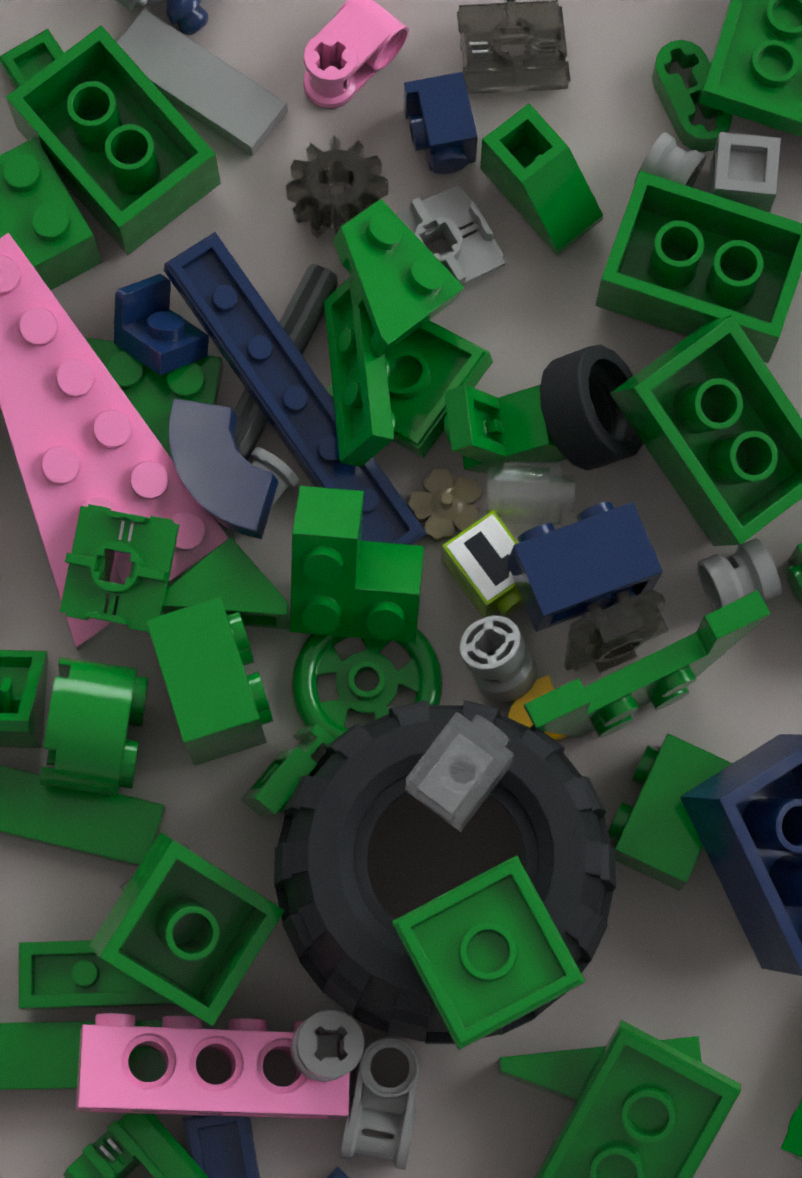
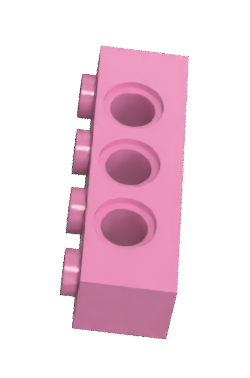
[76,1013,350,1120]

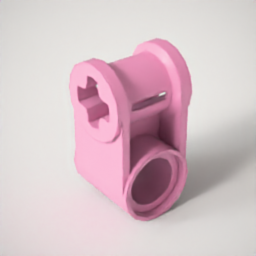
[303,0,409,109]

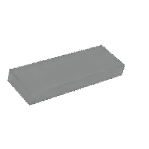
[117,9,288,156]

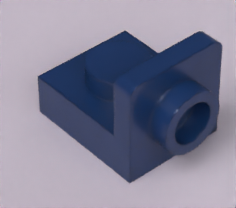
[114,274,209,375]

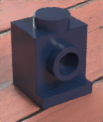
[404,71,478,174]

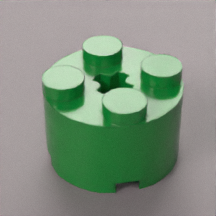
[40,657,149,796]

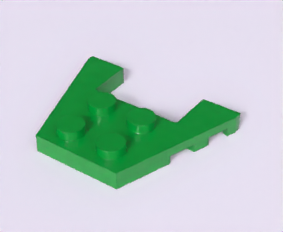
[524,590,770,738]

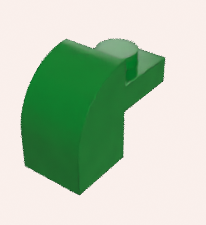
[444,385,566,473]

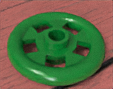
[292,628,443,739]

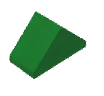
[163,537,290,630]
[0,650,48,748]

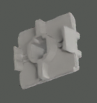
[396,184,505,286]

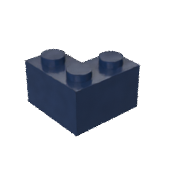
[507,502,663,632]

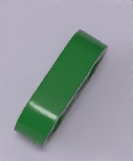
[652,40,733,152]

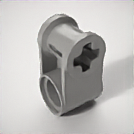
[340,1037,419,1170]

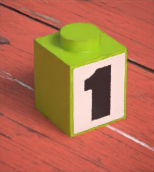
[441,510,524,618]

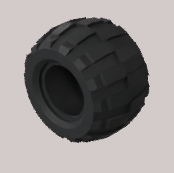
[274,700,616,1044]

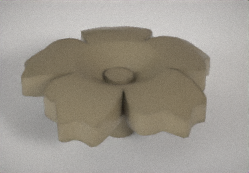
[407,467,483,542]

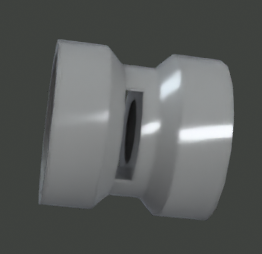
[697,538,781,611]
[459,616,537,703]

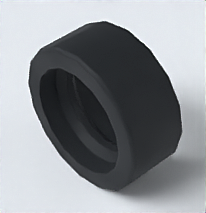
[539,344,644,471]

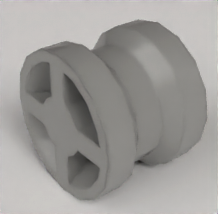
[634,132,706,187]
[291,1009,365,1082]

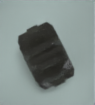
[286,135,389,239]

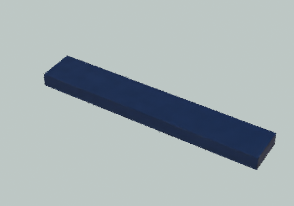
[163,232,427,545]

